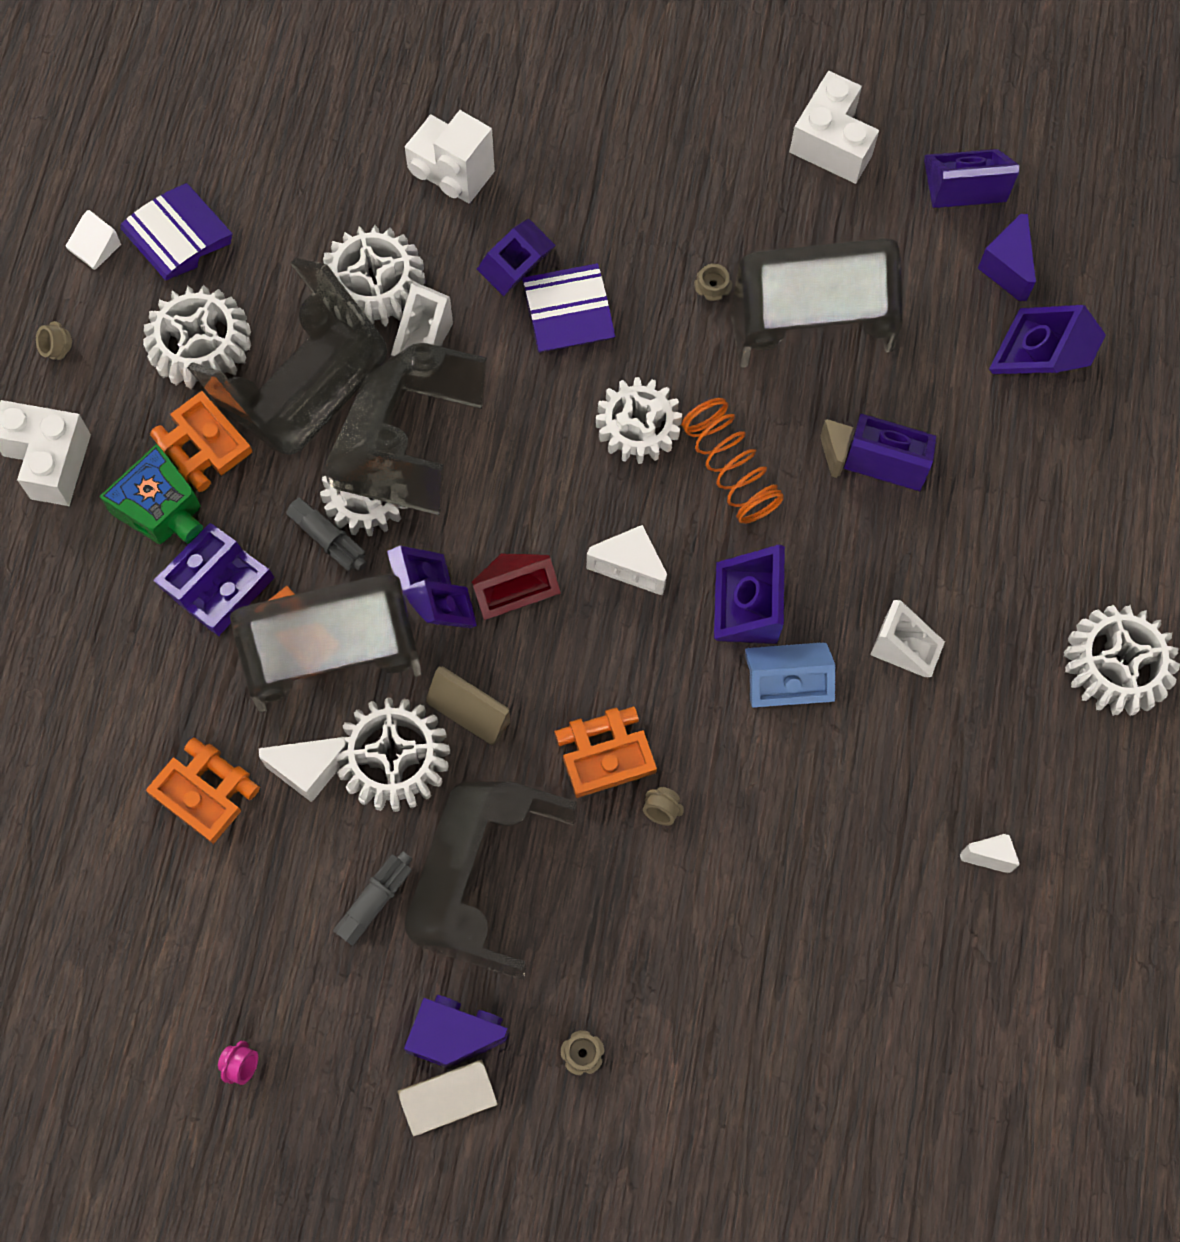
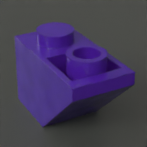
[477,218,556,297]
[404,995,509,1069]

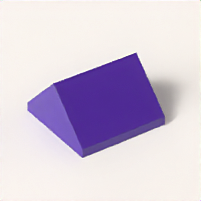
[924,149,1019,208]
[844,413,936,491]
[714,544,785,644]

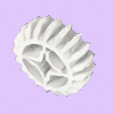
[320,225,425,328]
[143,285,251,390]
[1064,605,1180,716]
[337,697,450,812]

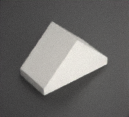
[391,282,453,370]
[586,525,667,595]
[870,600,945,677]
[258,737,348,802]

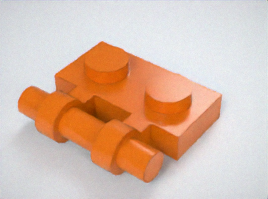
[150,391,253,492]
[554,706,657,798]
[145,737,260,844]

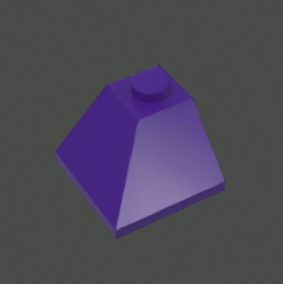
[989,305,1106,374]

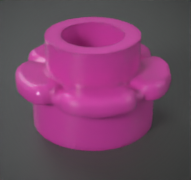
[218,1041,258,1085]

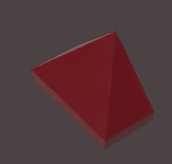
[471,553,561,620]

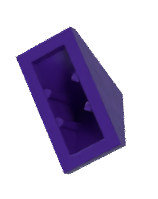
[978,214,1036,301]

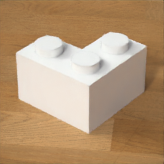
[789,70,879,184]
[405,110,495,204]
[0,400,91,506]

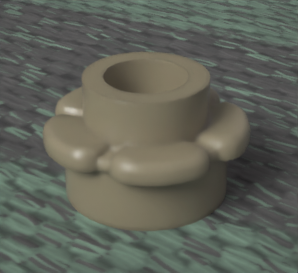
[694,264,732,301]
[36,321,72,360]
[643,787,684,826]
[561,1030,604,1075]

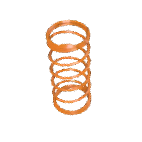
[681,398,784,524]

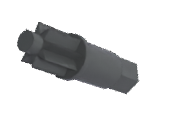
[286,497,367,572]
[332,851,412,946]

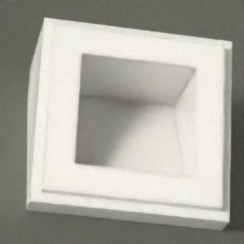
[66,210,121,270]
[960,834,1019,873]

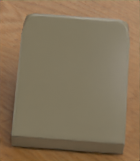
[820,420,855,478]

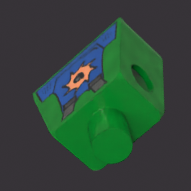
[100,444,203,544]

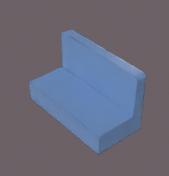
[745,643,835,708]

